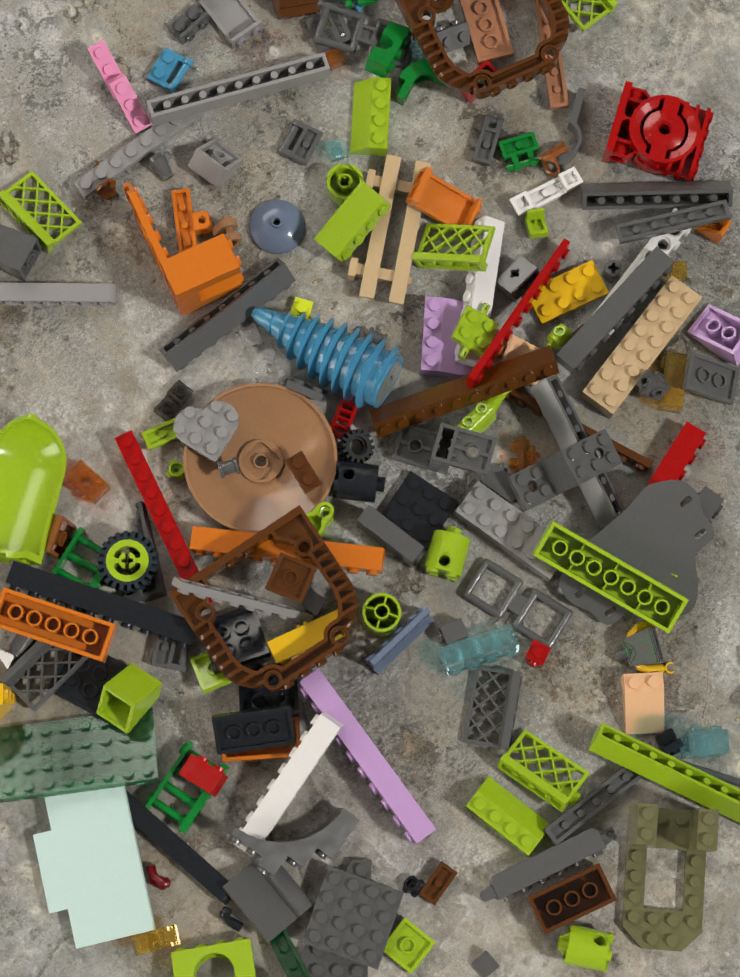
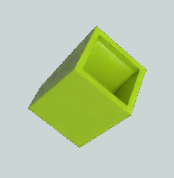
[96,663,163,734]

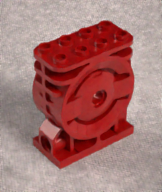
[602,81,714,182]

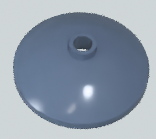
[249,199,305,254]

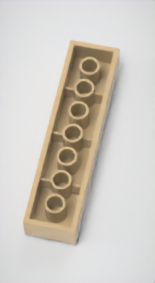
[580,275,702,419]

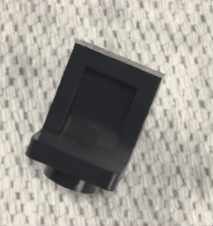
[654,728,684,756]

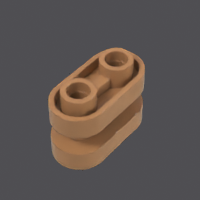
[212,216,242,250]

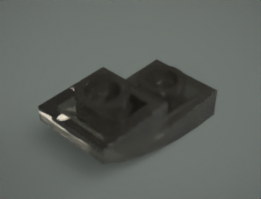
[154,380,193,422]

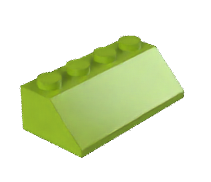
[350,77,391,156]
[314,180,392,263]
[465,776,549,856]

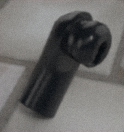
[219,906,244,932]

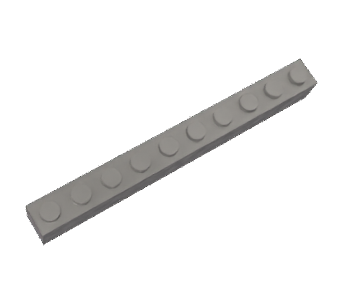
[146,52,330,126]

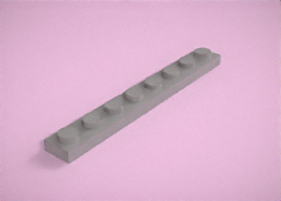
[73,112,204,199]
[171,577,314,623]

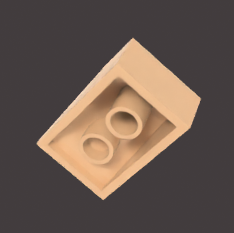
[621,672,664,735]

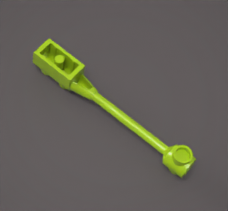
[457,323,573,433]

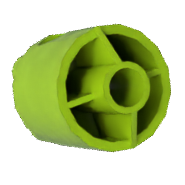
[424,526,471,582]
[362,593,401,637]
[557,924,614,972]

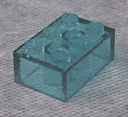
[679,726,730,759]

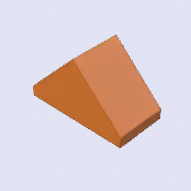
[694,220,732,245]

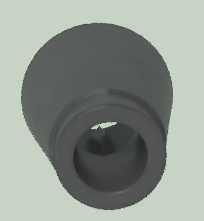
[148,152,174,181]

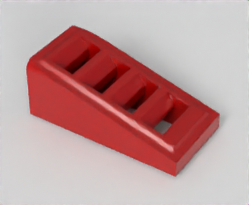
[330,397,359,439]

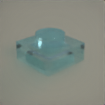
[325,138,348,163]

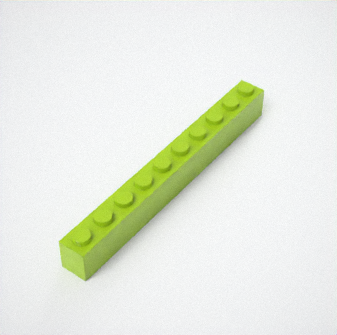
[588,723,740,823]

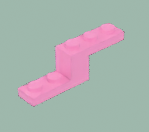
[87,39,151,134]

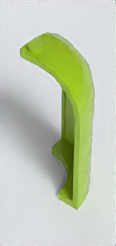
[0,413,67,566]

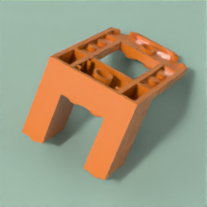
[122,181,245,316]

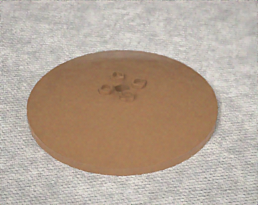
[183,383,337,533]

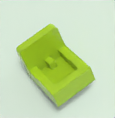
[524,208,549,239]

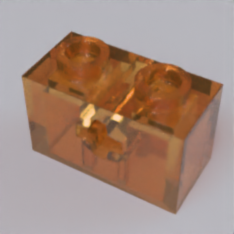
[65,459,111,505]

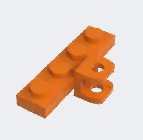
[171,188,213,253]

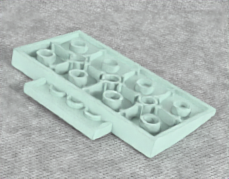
[33,772,156,949]

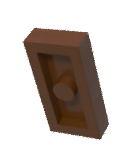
[285,451,322,494]
[419,861,458,906]

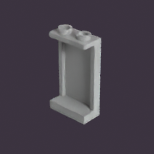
[196,0,264,49]

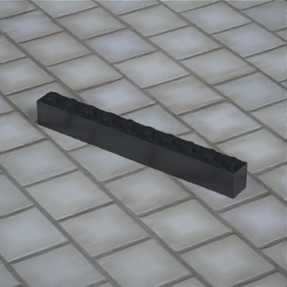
[6,561,196,649]

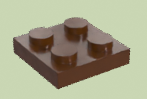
[265,552,317,604]

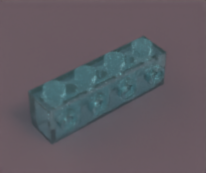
[437,624,519,676]

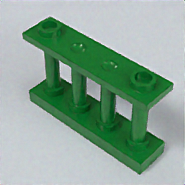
[52,527,121,613]
[145,741,230,834]

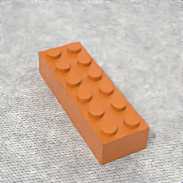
[0,587,118,663]

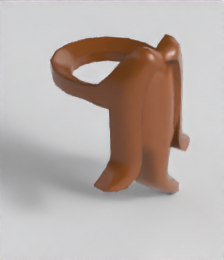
[538,141,569,177]
[94,161,116,200]

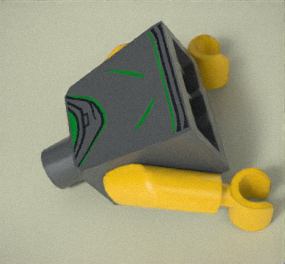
[615,620,674,674]

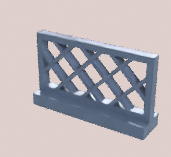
[365,607,434,675]

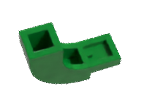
[395,59,447,106]

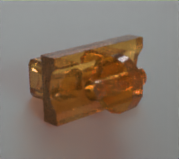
[509,436,541,471]

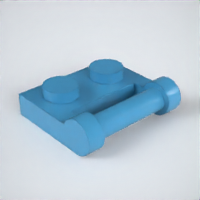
[147,47,194,93]

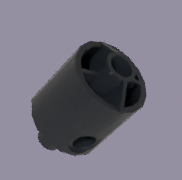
[333,461,385,503]

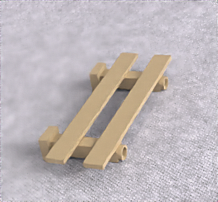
[347,154,431,306]

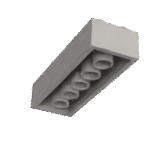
[454,481,557,582]

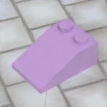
[687,304,740,366]

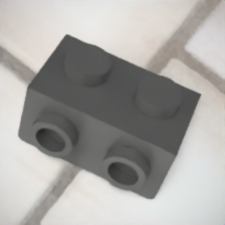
[434,19,472,53]

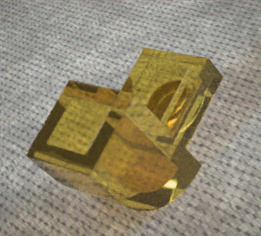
[131,924,181,956]

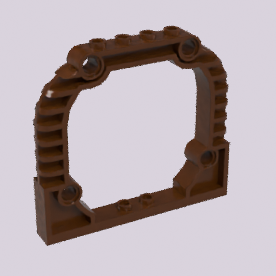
[395,0,570,99]
[168,505,357,692]

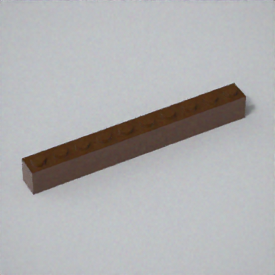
[369,345,560,438]

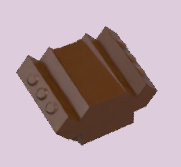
[270,0,320,20]

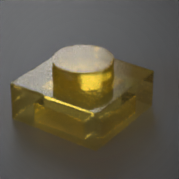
[667,261,687,281]

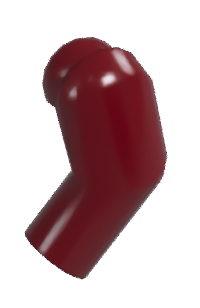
[146,865,171,890]

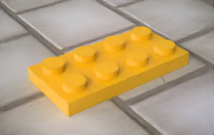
[525,260,609,326]

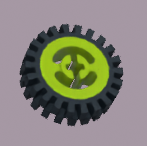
[97,531,159,593]

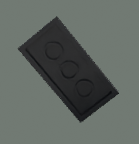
[212,704,296,755]

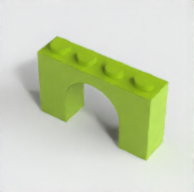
[171,937,257,977]

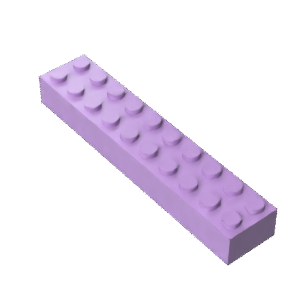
[299,668,436,844]

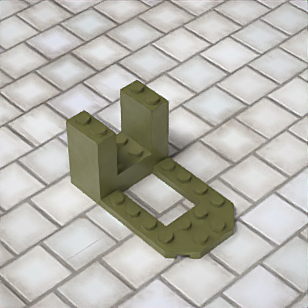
[622,803,719,952]

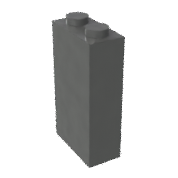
[357,505,425,568]

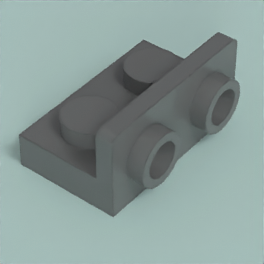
[167,4,210,45]

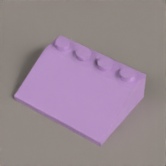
[420,296,474,378]

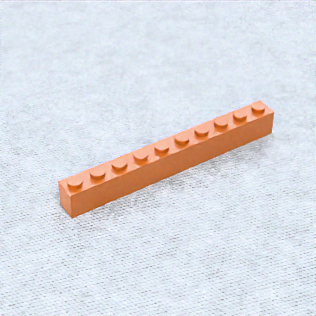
[189,526,386,576]

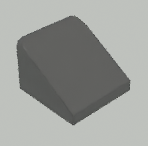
[471,950,500,977]

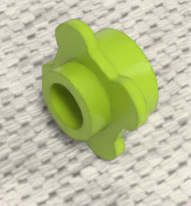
[166,460,185,481]

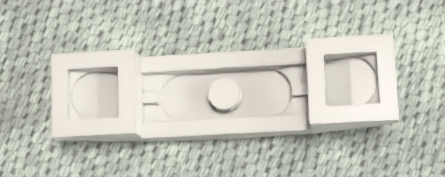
[509,166,583,216]

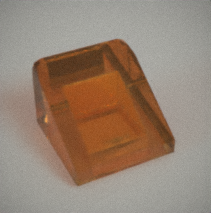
[325,49,345,71]

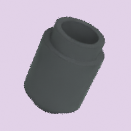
[8,634,36,658]

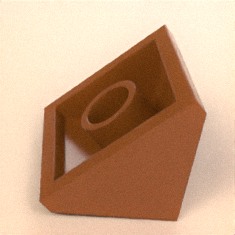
[44,515,76,560]

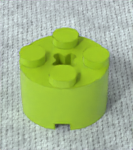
[326,163,364,205]

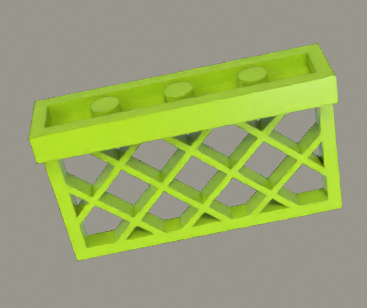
[562,0,618,32]
[0,171,82,254]
[412,223,496,272]
[497,729,590,812]

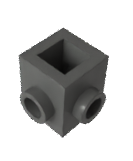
[636,369,671,401]

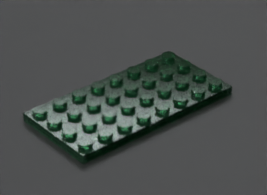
[0,707,159,803]

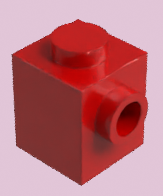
[524,639,551,668]

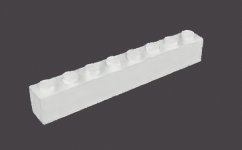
[454,215,505,367]
[233,712,343,857]

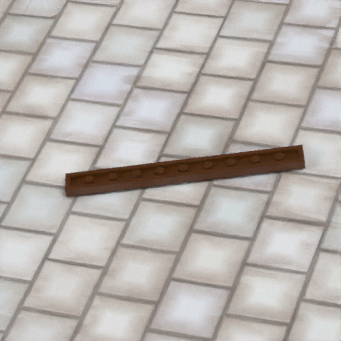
[505,389,653,471]

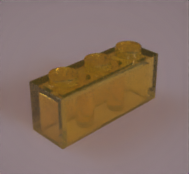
[655,351,688,414]

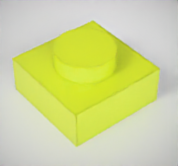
[291,297,314,319]

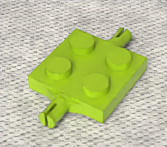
[450,303,499,361]

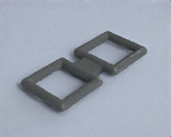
[313,2,417,70]
[462,558,573,649]

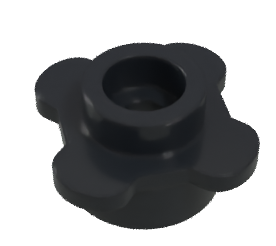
[402,875,425,898]

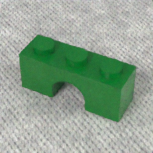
[365,21,410,78]

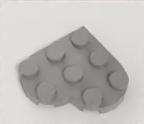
[173,400,239,463]

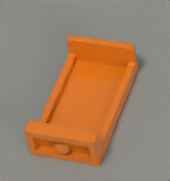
[405,167,483,234]

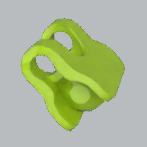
[306,501,334,539]

